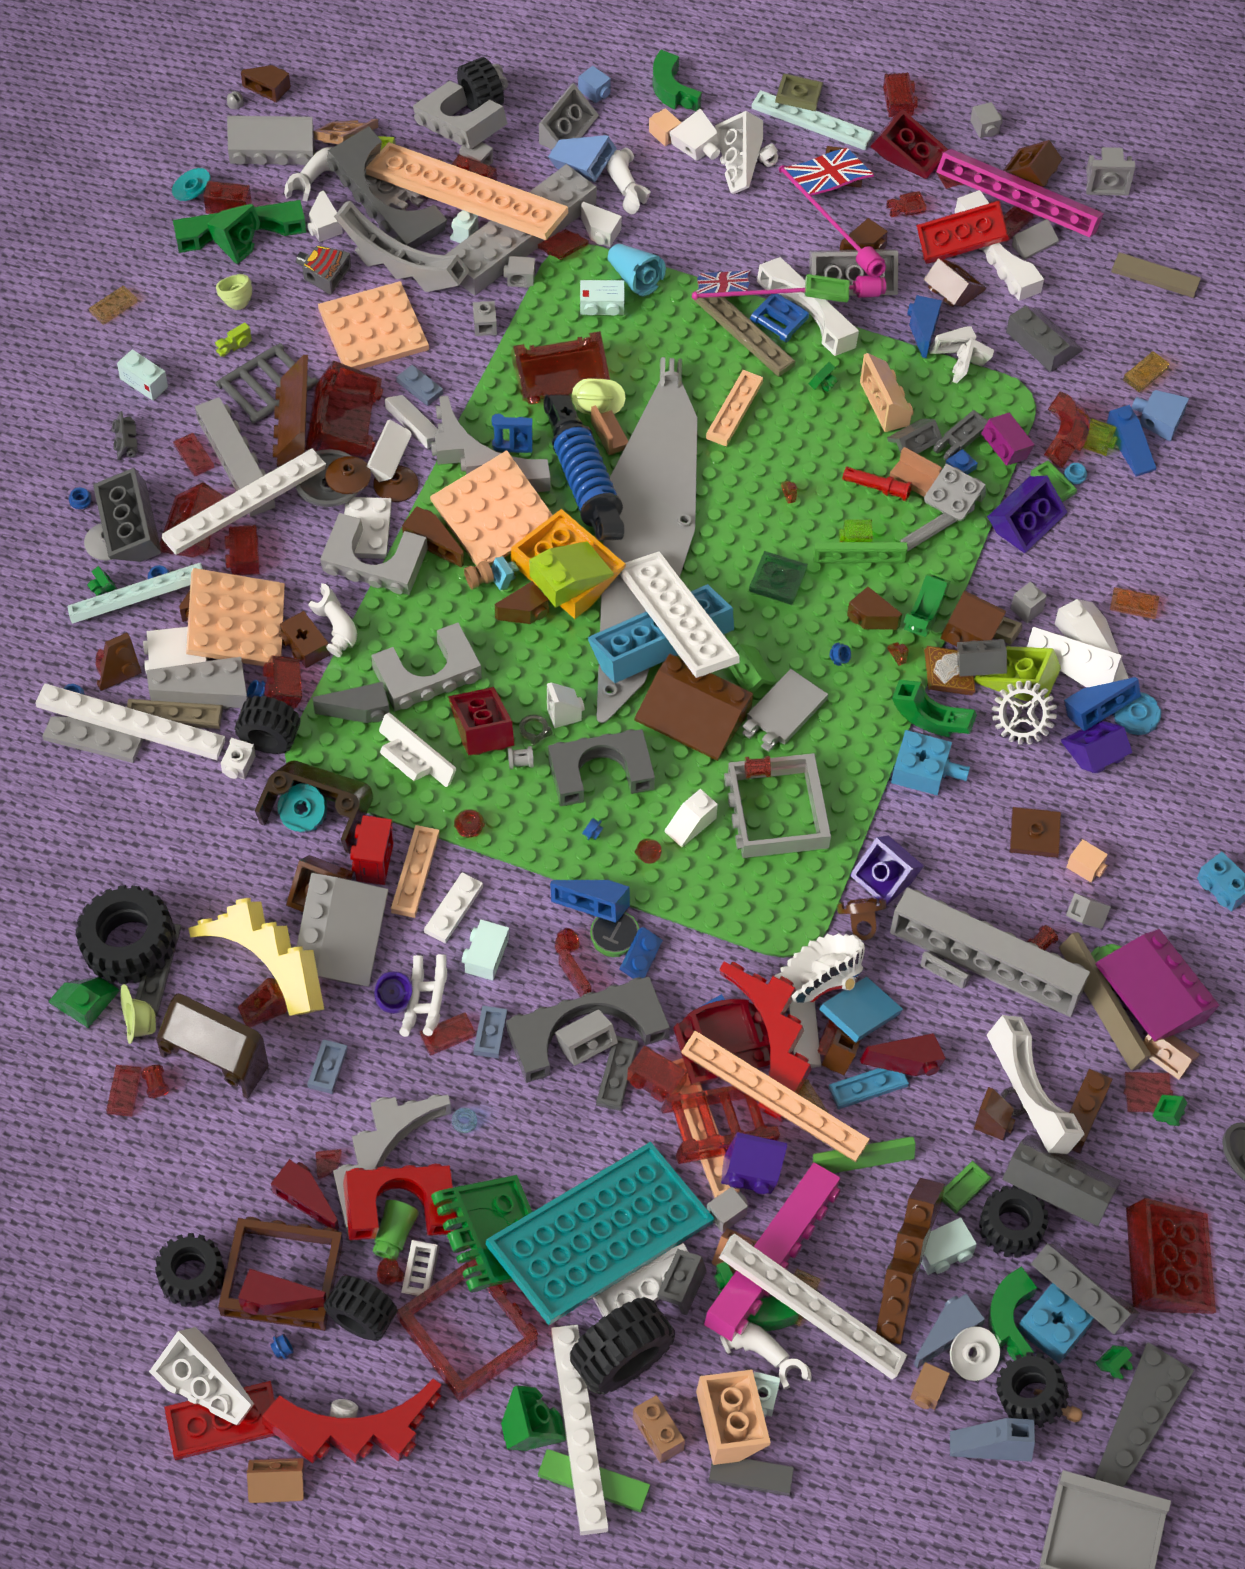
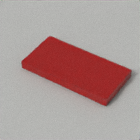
[916,201,1009,264]
[164,1381,276,1460]

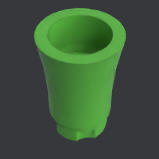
[373,1200,420,1261]

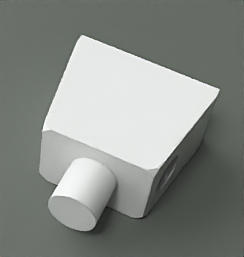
[670,109,720,160]

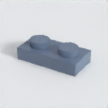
[396,365,443,406]
[473,1006,507,1059]
[307,1039,348,1094]

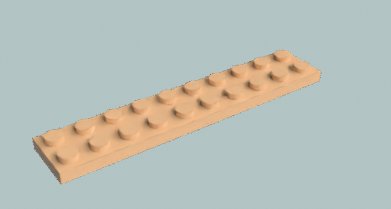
[366,142,569,240]

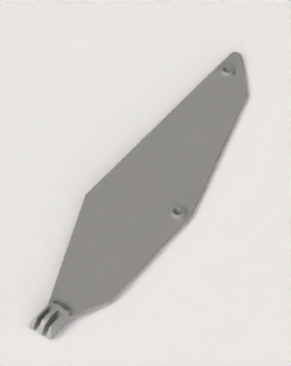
[597,357,697,723]

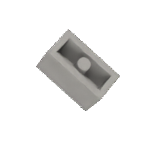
[555,1009,618,1066]

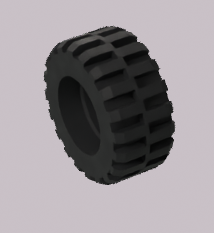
[76,885,176,984]
[570,1297,675,1395]

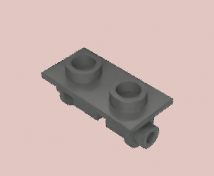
[112,411,138,460]

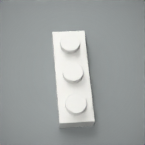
[424,872,483,944]

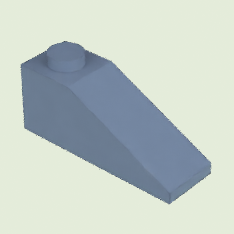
[914,1294,985,1368]

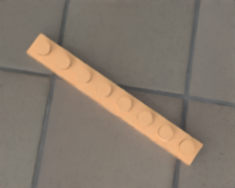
[681,1031,870,1162]

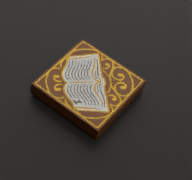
[924,646,975,696]

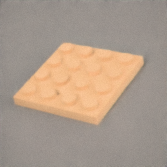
[318,281,429,373]
[430,451,553,566]
[186,568,285,668]

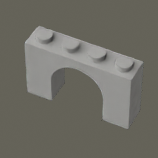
[413,81,508,149]
[320,513,428,595]
[371,623,482,711]

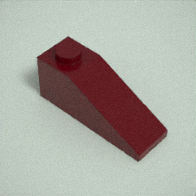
[860,1033,946,1076]
[271,1159,339,1230]
[238,1269,327,1315]

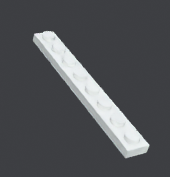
[162,448,326,555]
[36,683,225,760]
[719,1233,907,1379]
[551,1325,608,1536]

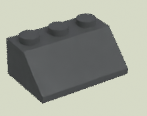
[1006,306,1083,372]

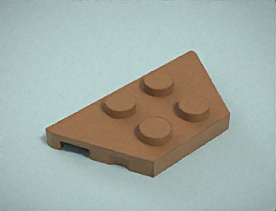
[313,119,378,144]

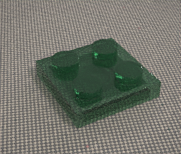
[749,551,808,605]

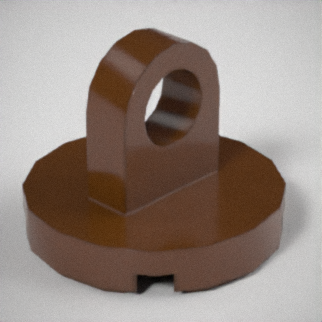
[837,898,887,941]

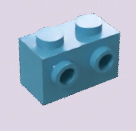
[1197,851,1245,912]

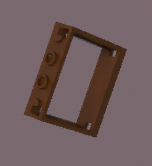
[218,1217,343,1331]

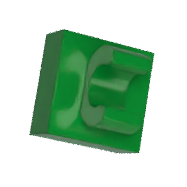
[808,362,838,392]
[87,566,118,596]
[1152,1095,1188,1126]
[1095,1345,1133,1379]

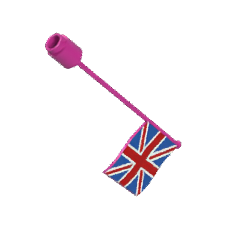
[779,148,886,277]
[692,270,886,300]

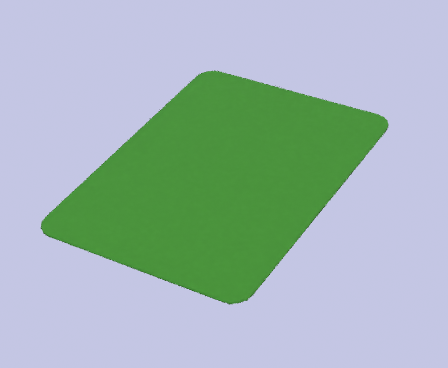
[285,242,1036,958]

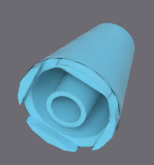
[608,244,666,296]

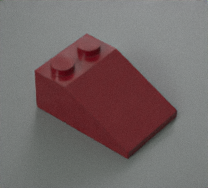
[870,109,949,179]
[448,687,515,755]

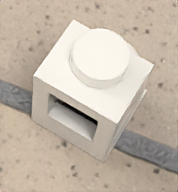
[221,738,256,780]

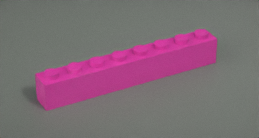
[936,149,1104,237]
[704,1163,841,1342]

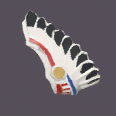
[774,933,865,1003]

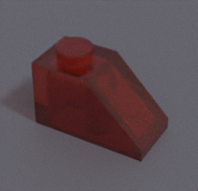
[238,978,288,1028]

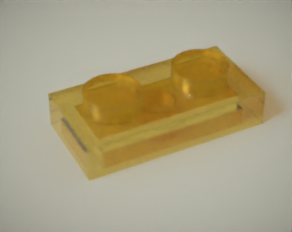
[1123,351,1170,393]

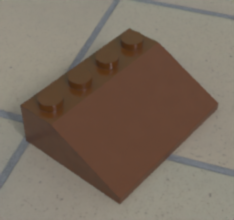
[273,355,308,467]
[634,654,753,761]

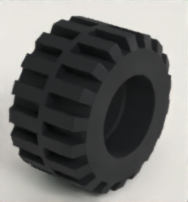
[457,57,504,111]
[235,696,301,754]
[979,1185,1048,1258]
[155,1233,225,1307]
[324,1275,398,1341]
[996,1352,1069,1428]

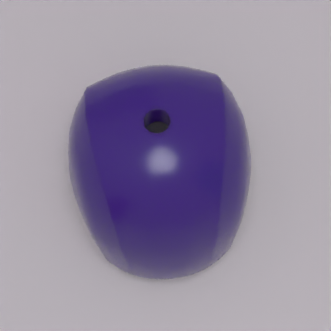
[374,971,413,1014]

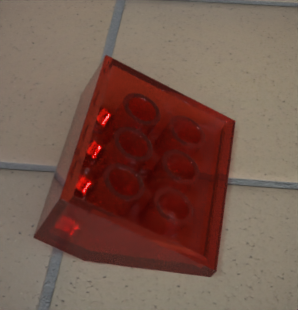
[1126,1198,1216,1314]

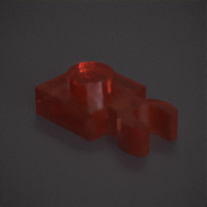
[886,191,927,217]

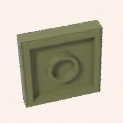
[775,74,823,111]

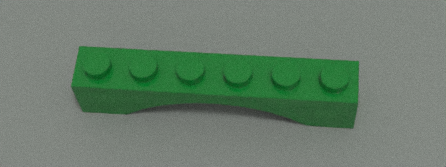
[173,200,306,253]

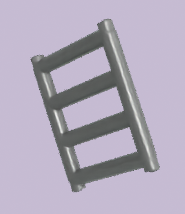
[215,343,319,424]

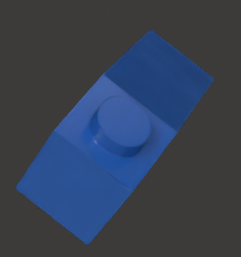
[907,295,942,358]
[1106,405,1156,477]
[1064,677,1141,731]
[550,880,630,923]

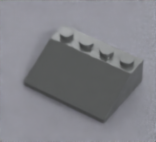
[1002,1135,1121,1226]

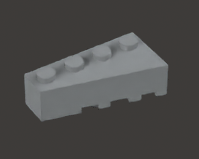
[146,657,247,710]

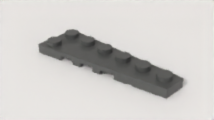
[1094,1342,1194,1487]

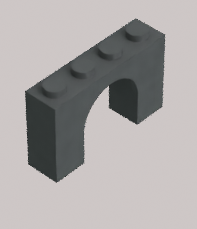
[548,729,655,806]
[1031,1243,1140,1335]

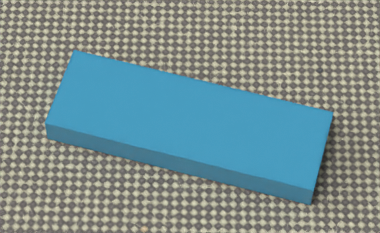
[828,1068,909,1109]

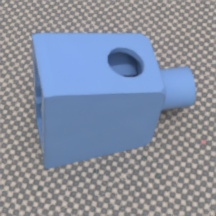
[1132,390,1189,441]

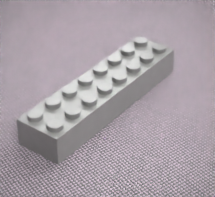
[444,164,597,296]
[890,887,1090,1017]

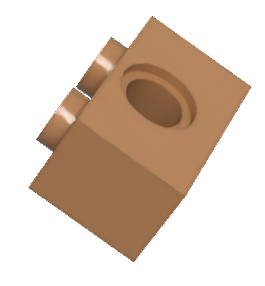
[633,1395,685,1464]

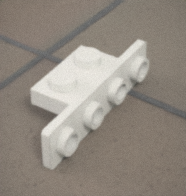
[379,713,456,787]

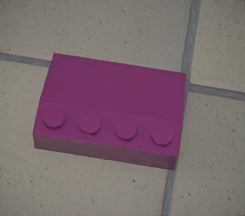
[1095,929,1220,1042]

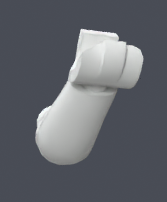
[284,147,333,201]
[606,148,651,214]
[308,583,358,657]
[720,1322,812,1389]

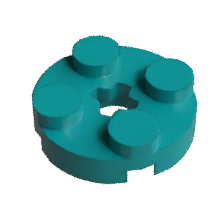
[277,783,327,833]

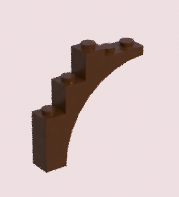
[876,1177,945,1345]

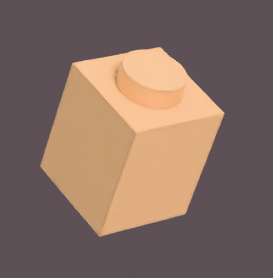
[649,108,682,146]
[1066,839,1108,883]

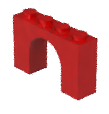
[343,1164,457,1240]

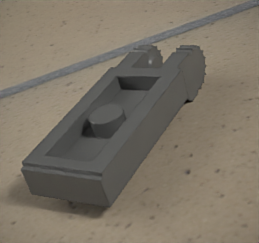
[933,410,988,460]

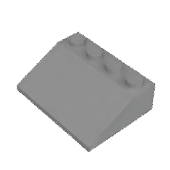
[297,873,388,987]

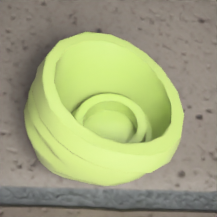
[216,274,252,310]

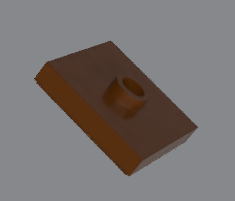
[1009,807,1061,858]

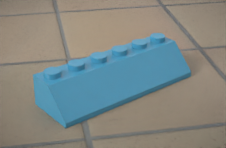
[588,584,734,683]

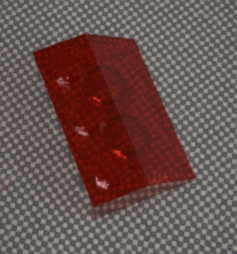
[160,482,224,558]

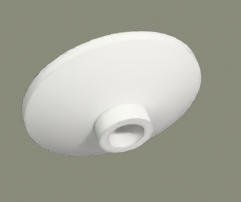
[950,1326,1000,1381]

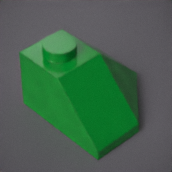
[207,204,260,264]
[48,977,120,1028]
[501,1385,567,1451]

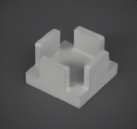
[1086,147,1135,196]

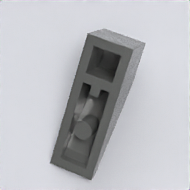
[312,682,389,723]

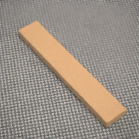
[666,1058,740,1199]

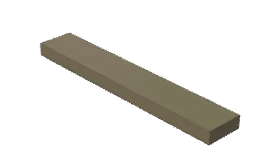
[691,289,795,377]
[1058,932,1151,1071]

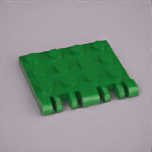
[431,1175,532,1293]

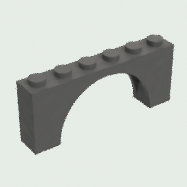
[327,126,447,249]
[506,976,670,1083]

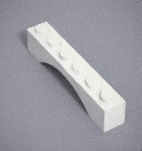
[955,190,1044,301]
[757,257,859,356]
[987,1015,1084,1154]

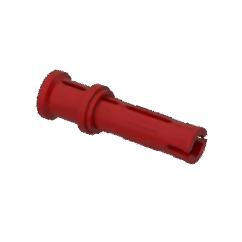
[842,466,912,502]

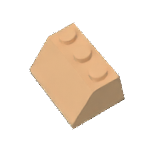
[860,353,913,432]
[696,1370,771,1465]

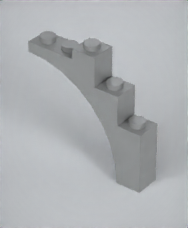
[334,201,469,292]
[431,396,550,492]
[333,1094,451,1236]

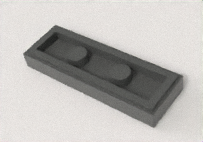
[596,1036,639,1111]
[708,1459,794,1496]

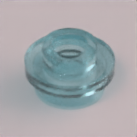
[452,1108,477,1133]

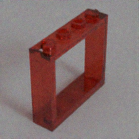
[397,1259,539,1402]

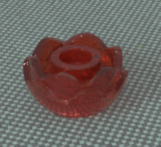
[454,809,485,838]

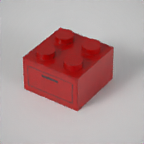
[350,815,394,885]

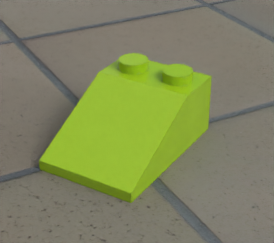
[529,541,614,608]
[974,646,1061,701]

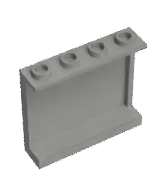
[1038,1470,1171,1569]

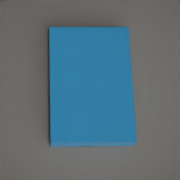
[819,977,903,1042]

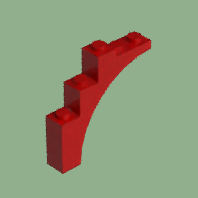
[719,961,812,1122]
[262,1378,442,1464]

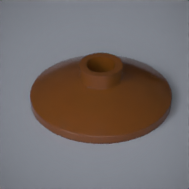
[325,456,371,494]
[373,465,418,502]

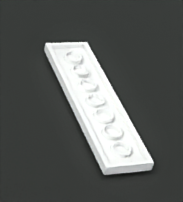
[619,551,740,678]

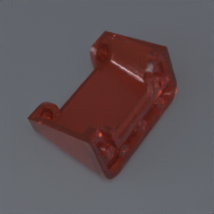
[511,331,610,405]
[306,360,383,457]

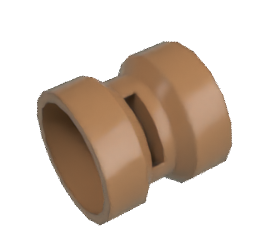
[464,560,494,590]

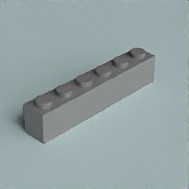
[195,397,277,517]

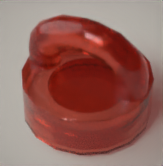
[634,838,662,864]
[555,928,580,955]
[377,1258,405,1285]

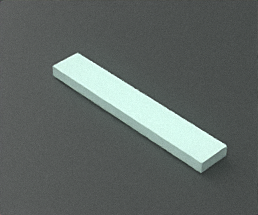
[752,90,874,150]
[67,563,203,624]

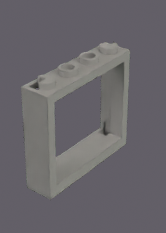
[724,753,831,858]

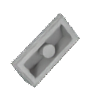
[1012,219,1059,260]
[920,951,972,988]

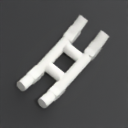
[399,955,447,1037]

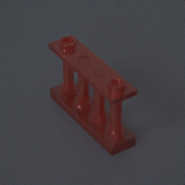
[661,1086,780,1164]

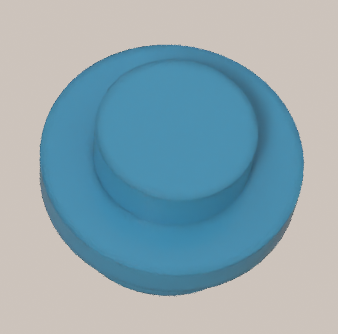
[1064,463,1087,484]

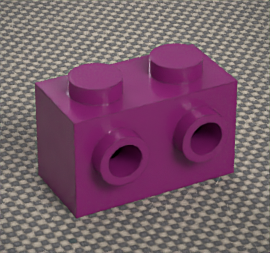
[981,412,1035,466]

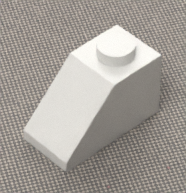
[308,191,343,242]
[581,202,622,247]
[547,682,585,728]
[665,789,718,847]

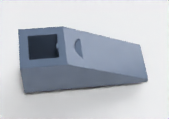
[950,1418,1035,1462]

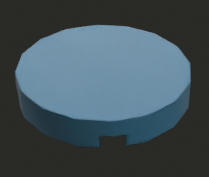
[1113,692,1162,735]

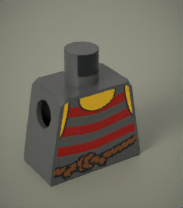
[296,245,351,295]

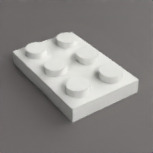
[344,497,392,559]

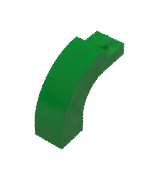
[652,49,702,111]
[903,574,951,637]
[892,680,977,737]
[714,1262,799,1331]
[988,1266,1037,1361]

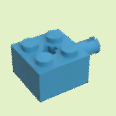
[891,730,970,796]
[1018,1283,1095,1364]

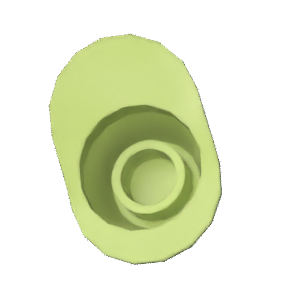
[572,379,626,415]
[121,984,156,1044]

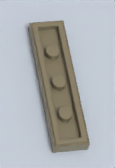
[1111,252,1201,298]
[127,699,223,729]

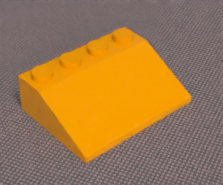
[511,509,626,619]

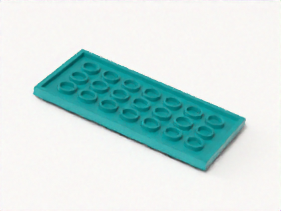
[485,1142,715,1325]

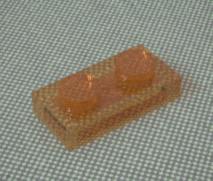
[1110,587,1160,619]

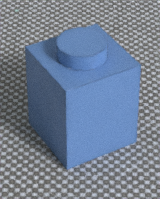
[578,66,611,103]

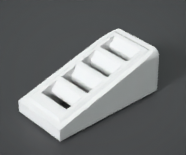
[929,326,977,354]
[401,1240,440,1298]

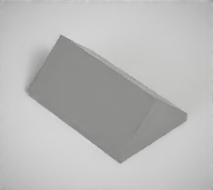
[539,83,599,150]

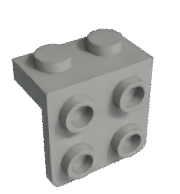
[924,463,986,521]

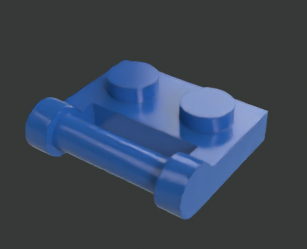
[750,294,809,342]
[491,414,533,453]

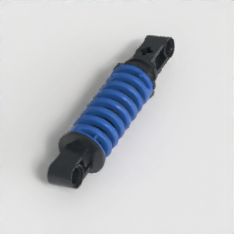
[544,394,624,541]

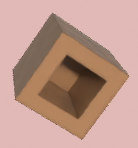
[910,1362,950,1410]

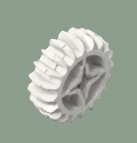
[992,680,1057,745]

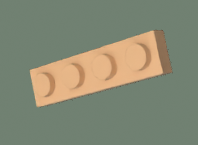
[706,370,763,447]
[391,825,439,918]

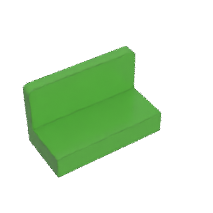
[729,643,777,693]

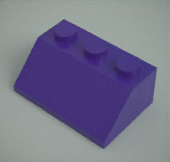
[987,475,1068,553]

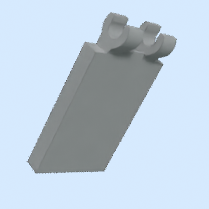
[364,157,424,210]
[742,669,828,752]

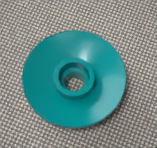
[172,168,211,201]

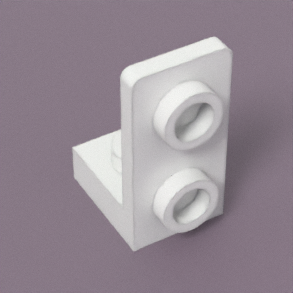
[952,338,994,384]

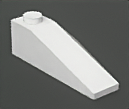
[715,111,763,194]
[1055,599,1129,681]
[149,1327,254,1425]

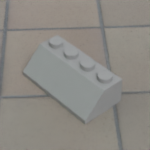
[227,116,315,165]
[809,249,898,296]

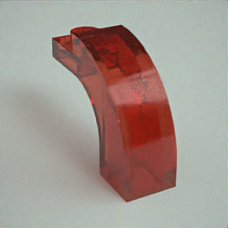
[1044,392,1090,468]

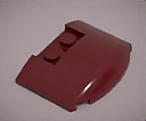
[673,999,771,1085]

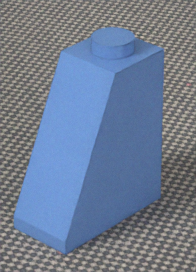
[548,135,617,183]

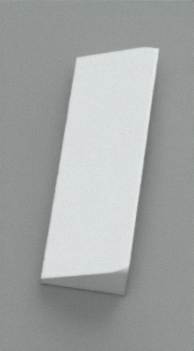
[385,395,438,449]
[367,420,412,482]
[789,1001,821,1068]

